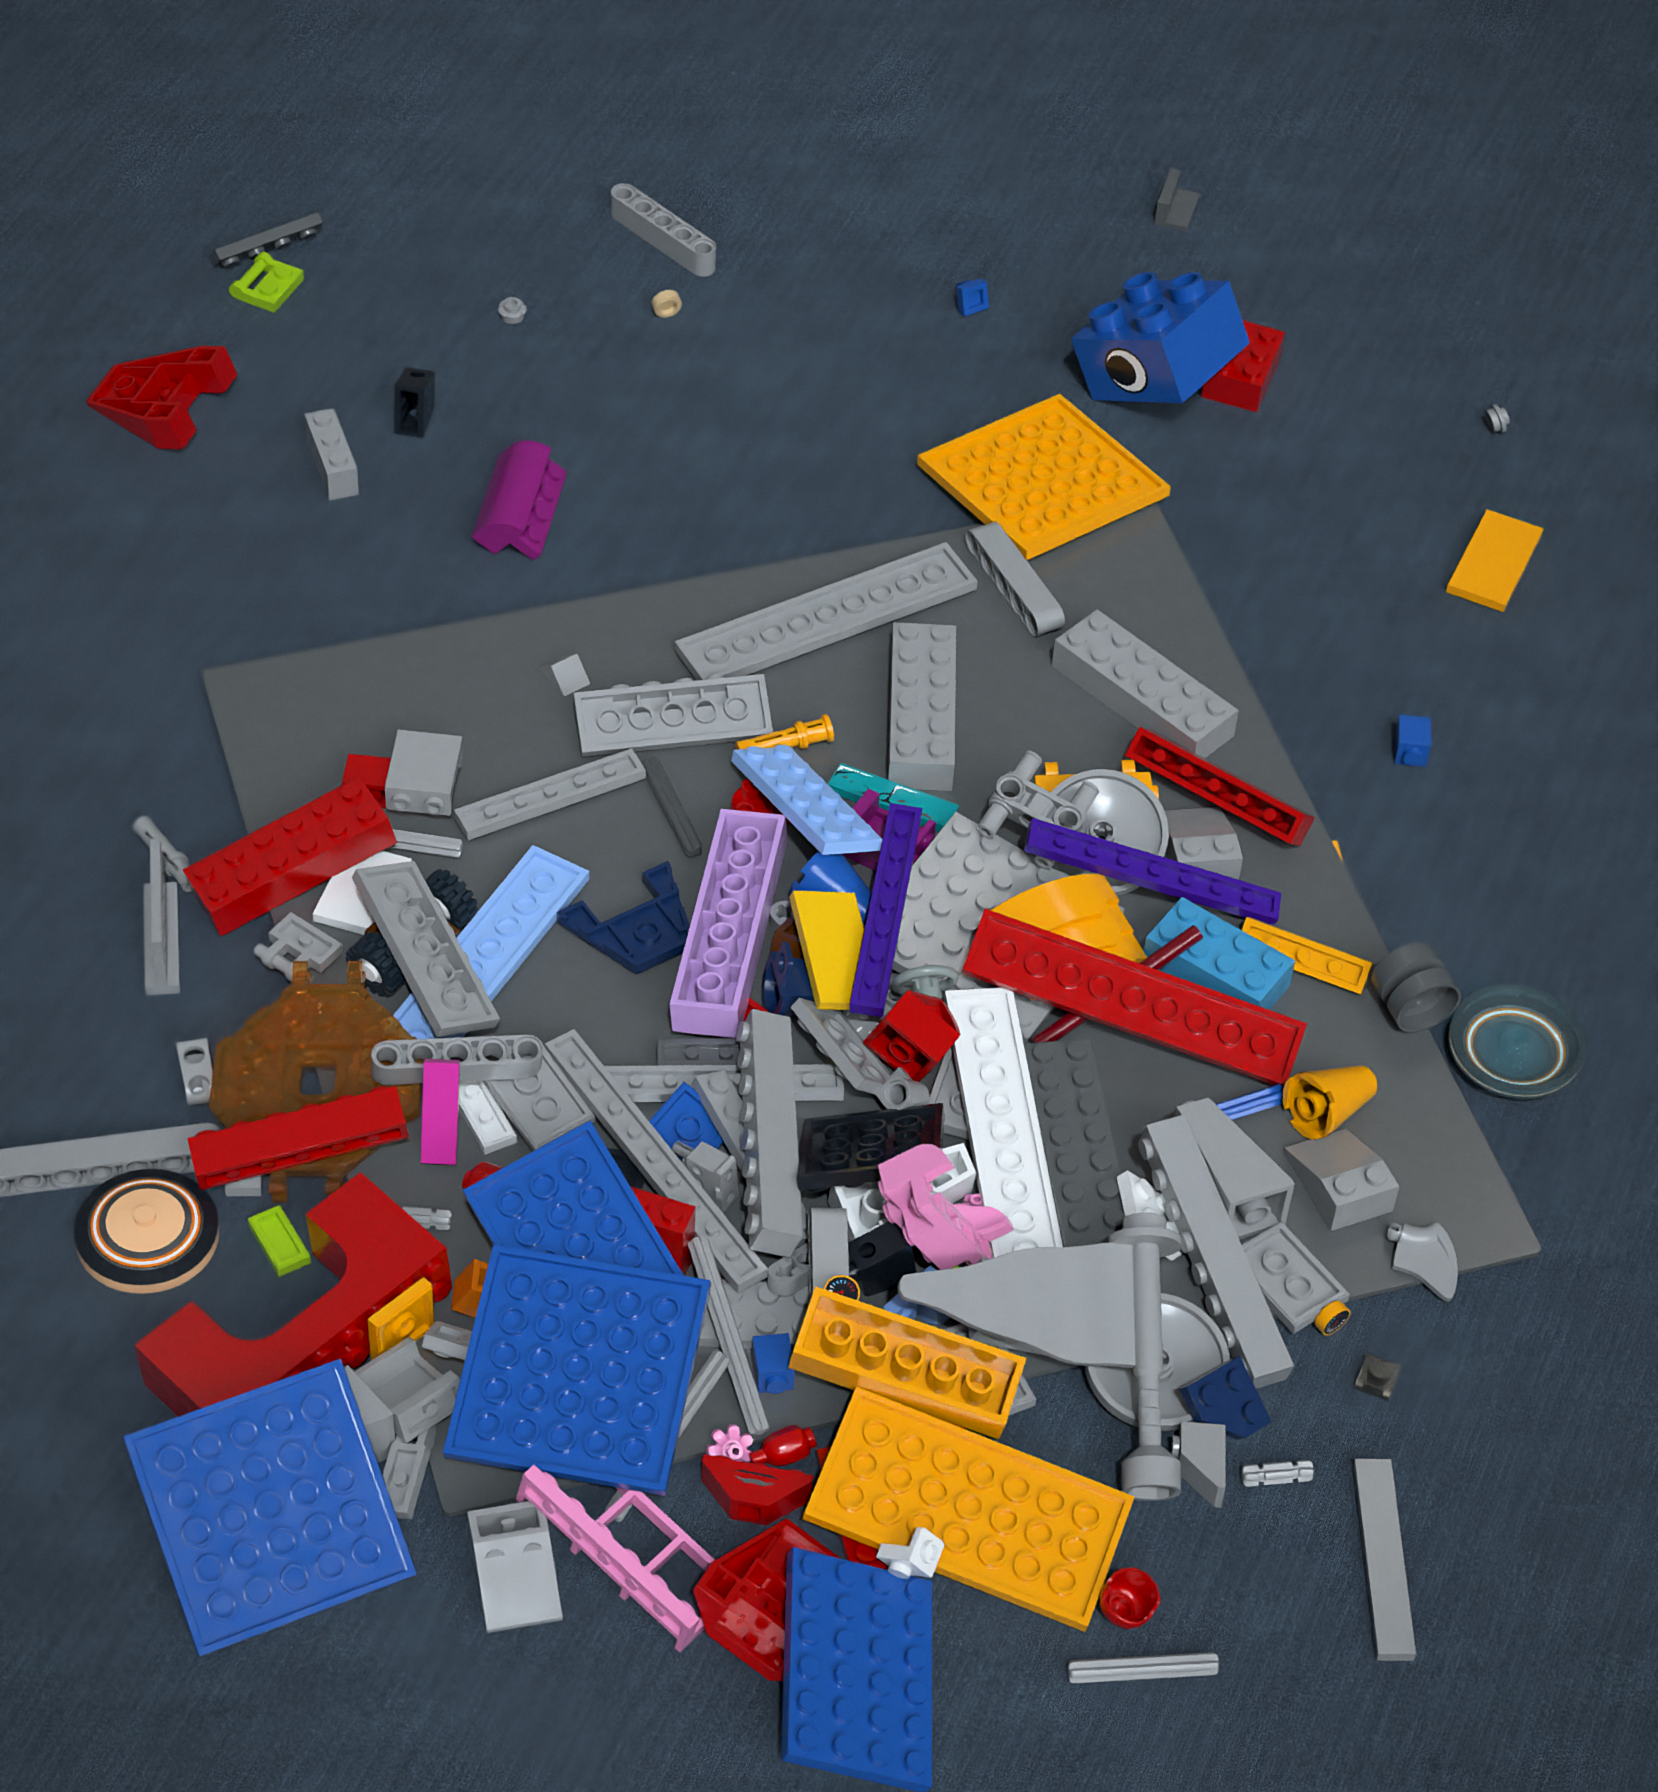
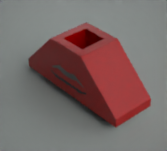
[701,1454,813,1526]

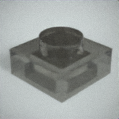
[1354,1353,1402,1401]

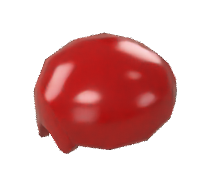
[1099,1567,1161,1630]

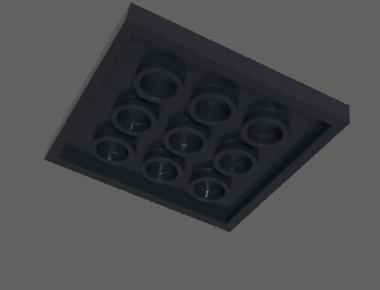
[797,1103,945,1192]

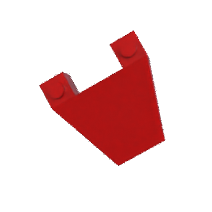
[86,346,238,450]

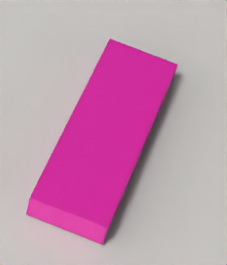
[421,1059,460,1165]

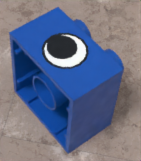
[1071,272,1250,403]

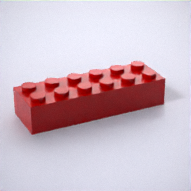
[183,776,397,937]

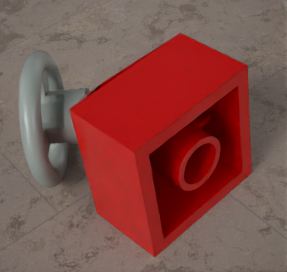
[863,965,961,1082]

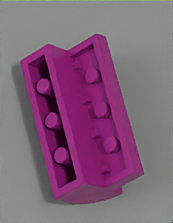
[471,440,567,561]

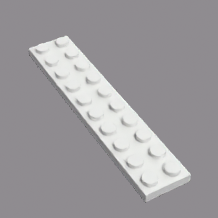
[944,988,1063,1258]

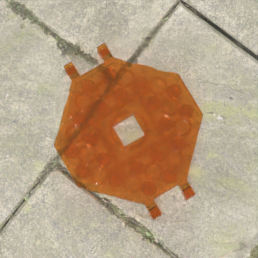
[209,961,425,1203]

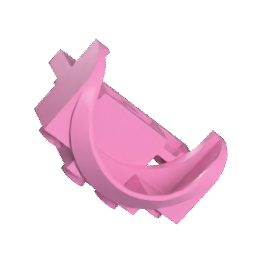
[878,1144,1014,1270]

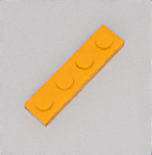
[1242,917,1374,994]

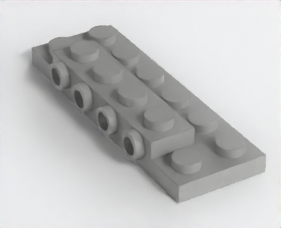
[573,674,773,757]
[352,861,500,1037]

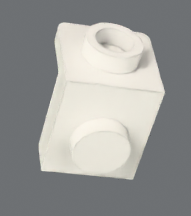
[876,1527,944,1579]

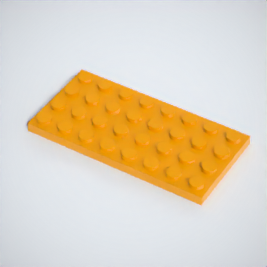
[803,1386,1134,1632]

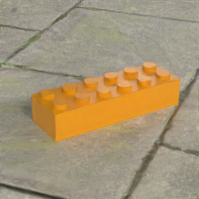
[788,1286,1026,1439]

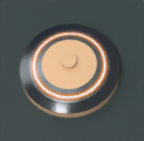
[74,1169,219,1294]

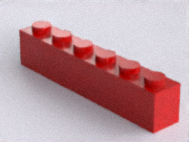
[1125,727,1315,846]
[187,1086,409,1190]

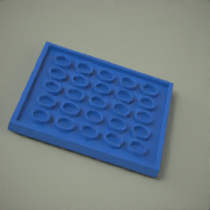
[443,1244,711,1496]
[122,1359,417,1657]

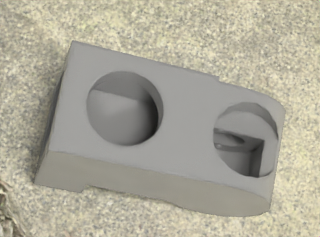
[176,1038,216,1106]

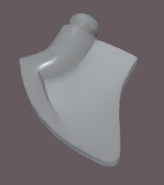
[1386,1222,1458,1302]

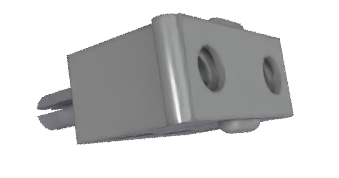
[672,1141,739,1213]

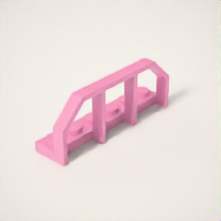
[516,1465,715,1653]

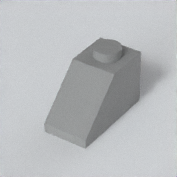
[1171,1421,1226,1508]

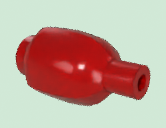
[748,1425,817,1467]

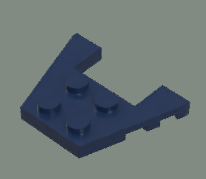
[557,861,690,974]

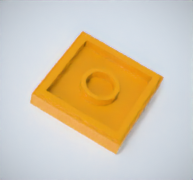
[368,1277,434,1361]

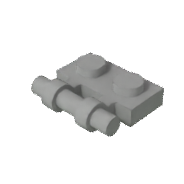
[253,912,343,987]

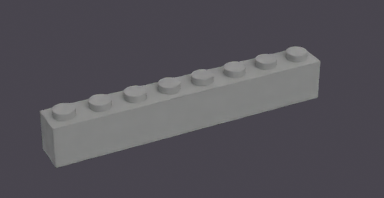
[736,1009,803,1258]
[1138,1114,1294,1389]

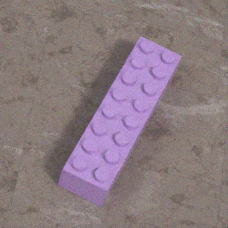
[670,809,787,1038]

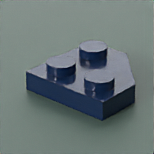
[1179,1356,1271,1439]

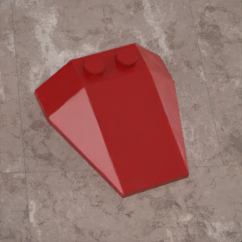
[693,1518,841,1681]

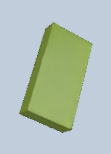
[247,1205,311,1277]

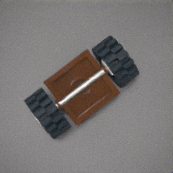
[345,869,478,997]

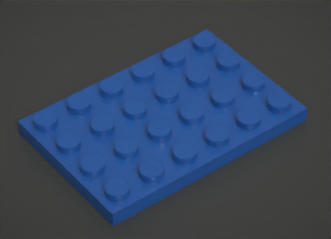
[463,1121,684,1276]
[781,1547,932,1792]

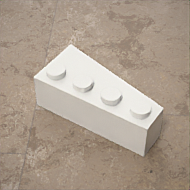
[828,1143,976,1243]

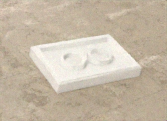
[313,851,412,935]

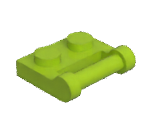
[229,252,304,313]

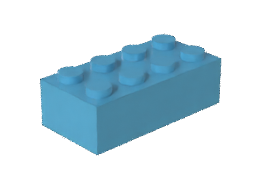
[1144,897,1295,1010]

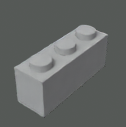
[304,408,359,501]

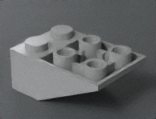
[467,1501,563,1633]

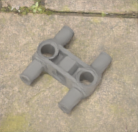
[977,750,1099,870]

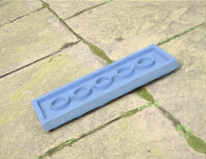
[731,745,883,855]

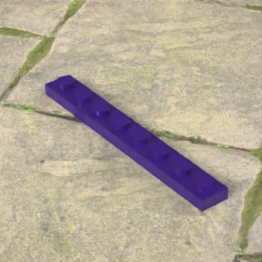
[849,803,923,1018]
[1024,818,1282,926]

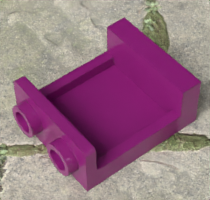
[843,788,936,871]

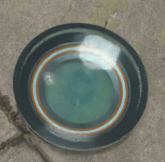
[1449,984,1586,1099]

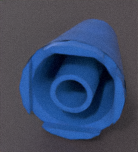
[789,851,872,926]

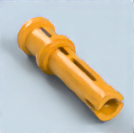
[735,714,834,750]

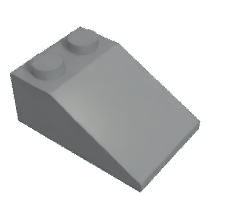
[1165,807,1243,880]
[1284,1129,1399,1231]

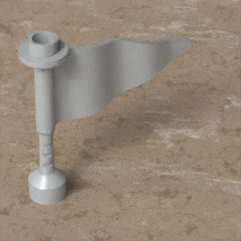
[898,1212,1181,1501]

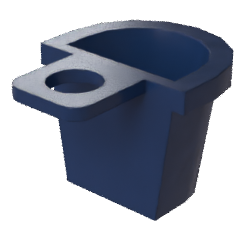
[762,942,815,1016]

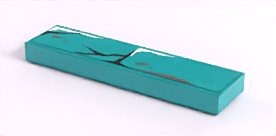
[828,763,959,832]

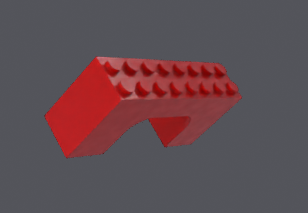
[134,1172,452,1417]

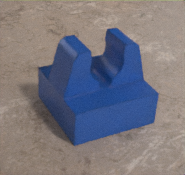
[956,278,989,316]

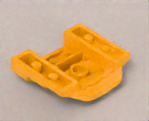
[991,874,1147,1001]

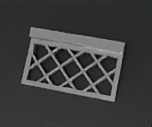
[144,839,180,995]

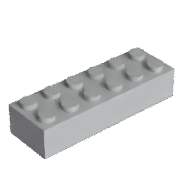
[1052,609,1239,758]
[888,622,956,791]

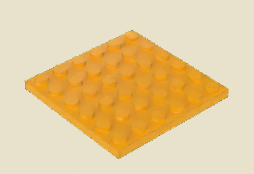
[917,393,1171,560]

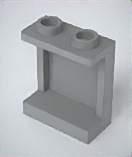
[385,730,463,816]
[354,1337,460,1443]

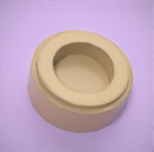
[651,290,682,318]

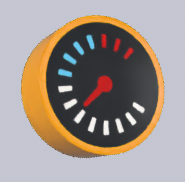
[824,1275,860,1301]
[1315,1301,1351,1335]

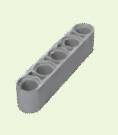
[610,183,716,277]
[965,521,1065,637]
[370,1035,544,1085]
[808,1207,849,1303]

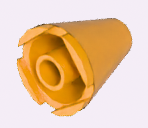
[1283,1065,1377,1140]

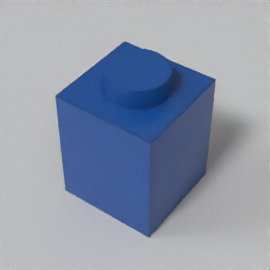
[1394,715,1431,767]
[751,1333,795,1394]

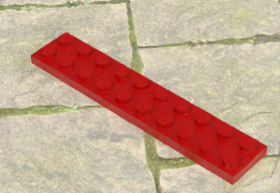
[962,909,1307,1086]

